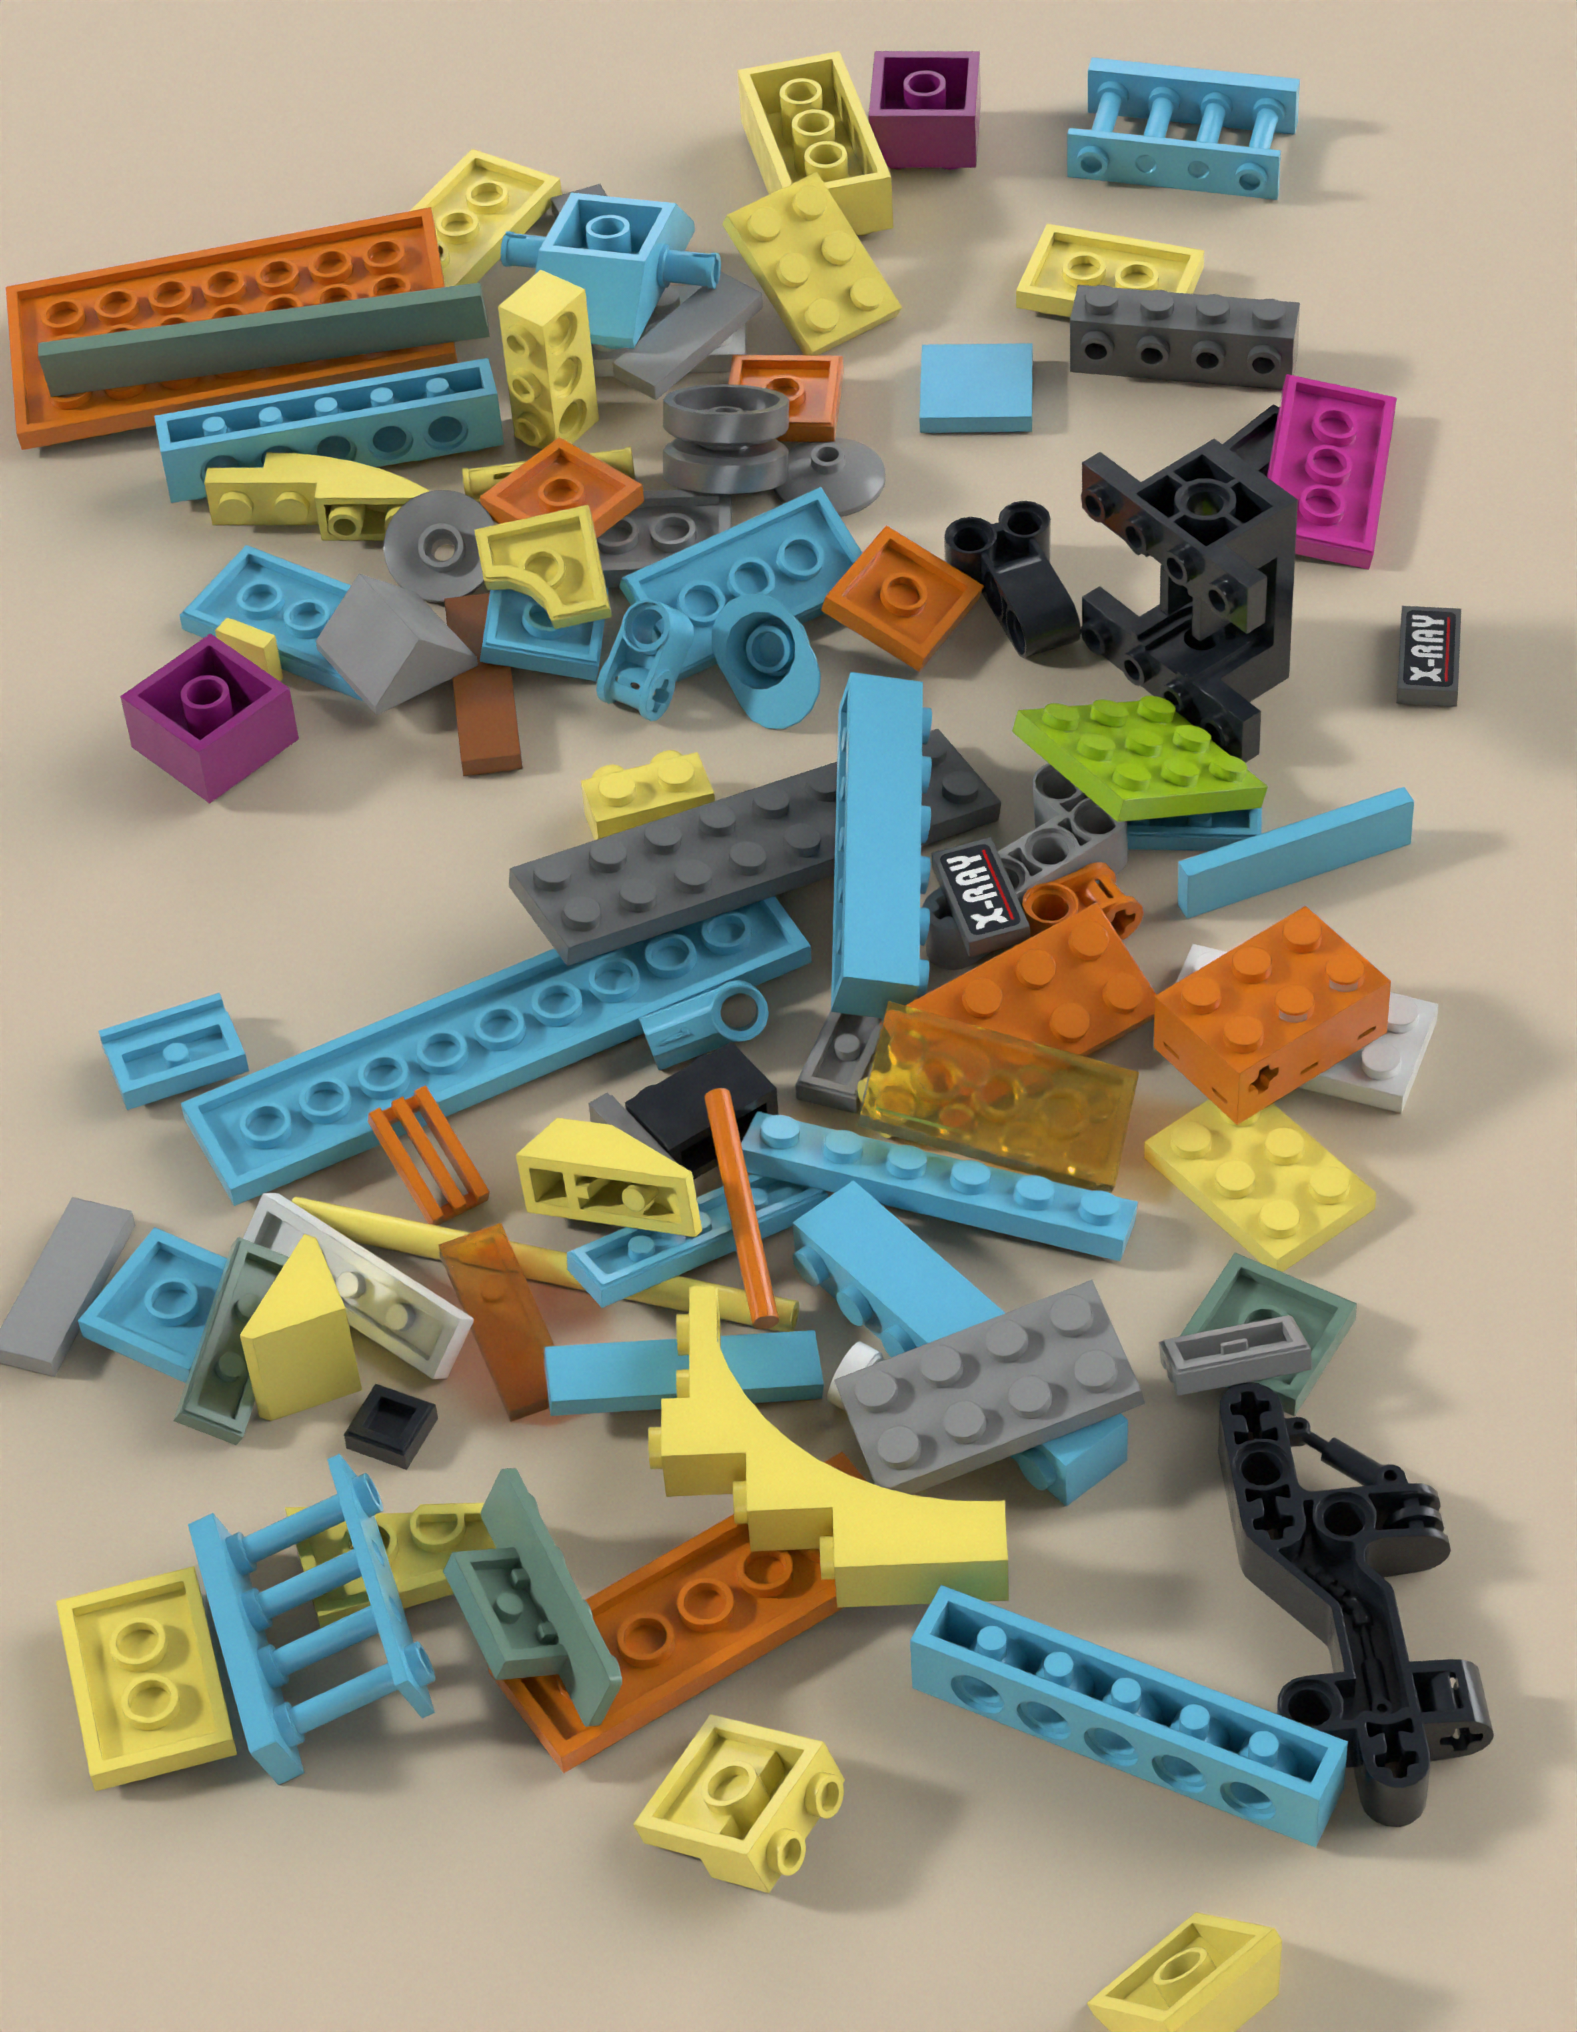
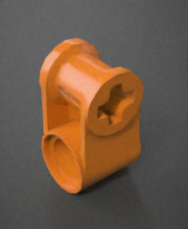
[1022,862,1144,940]

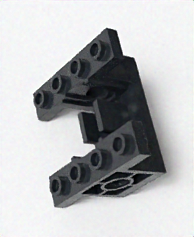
[1081,439,1298,763]

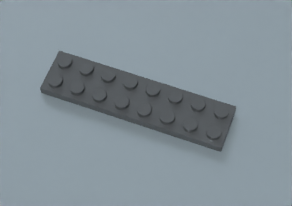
[509,729,1001,966]

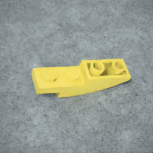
[204,452,429,541]

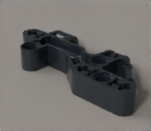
[1218,1382,1494,1827]

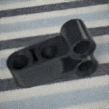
[944,501,1081,658]

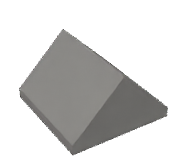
[316,574,478,715]

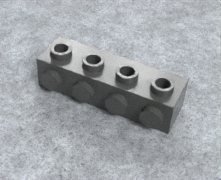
[1070,285,1300,390]

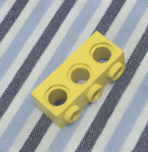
[498,270,599,449]

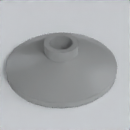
[773,437,885,517]
[384,490,495,603]

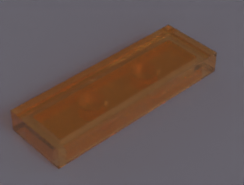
[438,1223,555,1422]

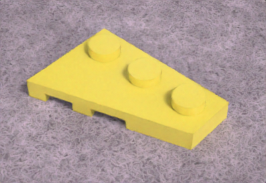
[285,1503,496,1628]

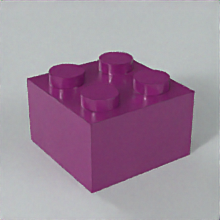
[868,51,981,170]
[120,633,299,804]

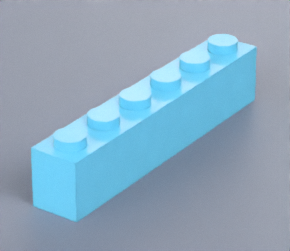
[831,672,932,1018]
[792,1180,1128,1506]

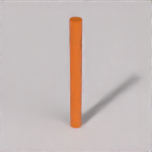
[704,1088,779,1329]

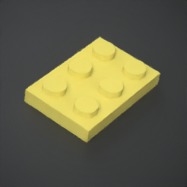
[722,172,902,355]
[1016,224,1204,317]
[1144,1099,1376,1272]
[56,1566,237,1792]

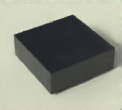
[344,1384,438,1470]

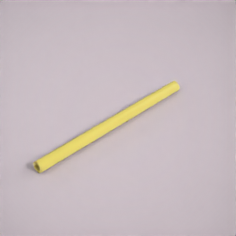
[291,1196,799,1332]

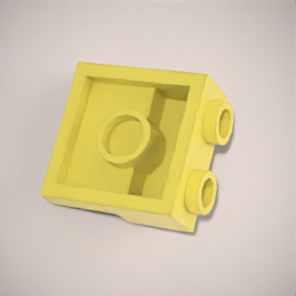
[581,750,715,840]
[633,1714,845,1893]

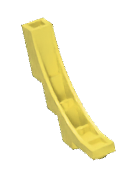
[648,1285,1009,1608]

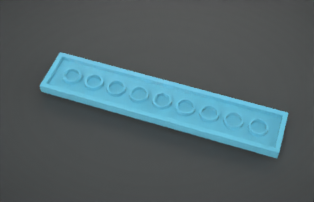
[181,896,812,1206]

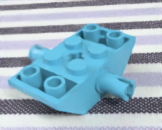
[501,193,721,349]

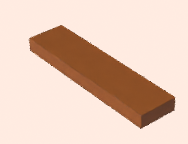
[444,593,523,776]

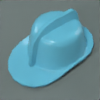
[712,593,821,729]

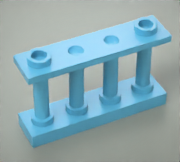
[1067,57,1300,200]
[188,1454,436,1785]

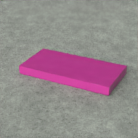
[1267,374,1397,570]

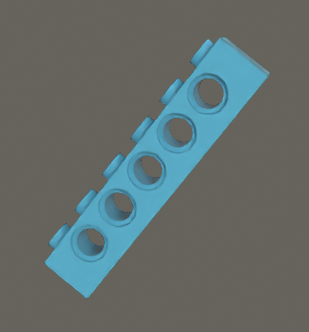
[154,358,504,503]
[910,1585,1348,1848]

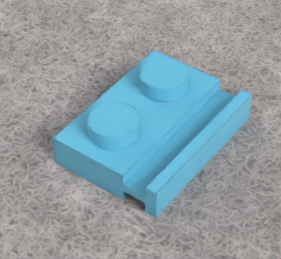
[98,993,249,1110]

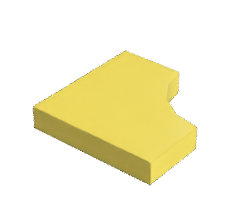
[474,505,612,629]

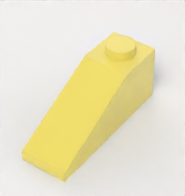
[516,1118,702,1237]

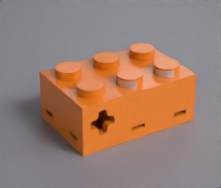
[1154,906,1391,1125]

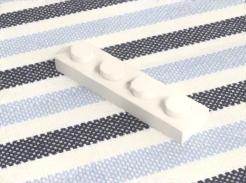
[243,1193,474,1379]

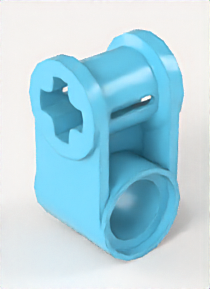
[596,599,694,721]

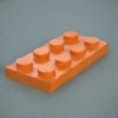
[879,902,1157,1133]

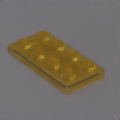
[856,1001,1139,1193]

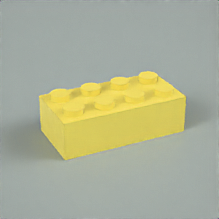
[737,51,893,236]

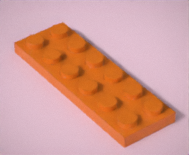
[487,1452,868,1773]

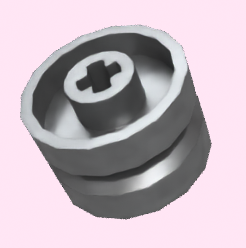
[663,384,789,494]

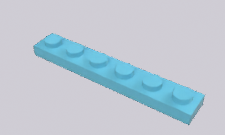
[741,1111,1138,1262]

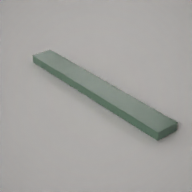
[38,282,490,397]

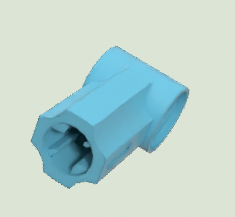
[639,980,769,1071]

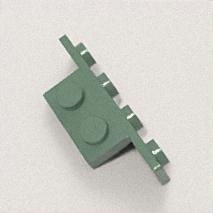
[443,1468,622,1727]

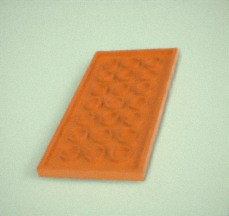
[6,207,458,450]

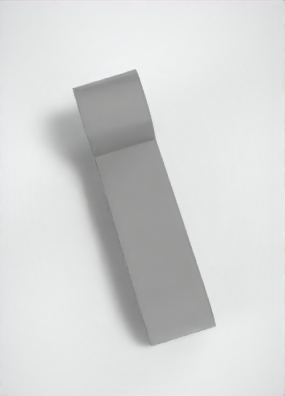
[922,763,1128,970]

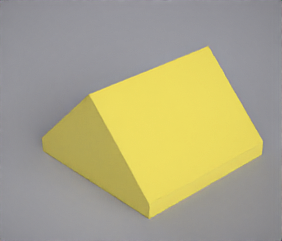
[240,1234,362,1421]
[1087,1912,1282,2032]

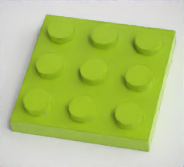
[1012,696,1268,822]

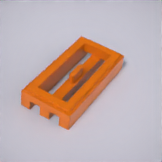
[368,1085,490,1226]

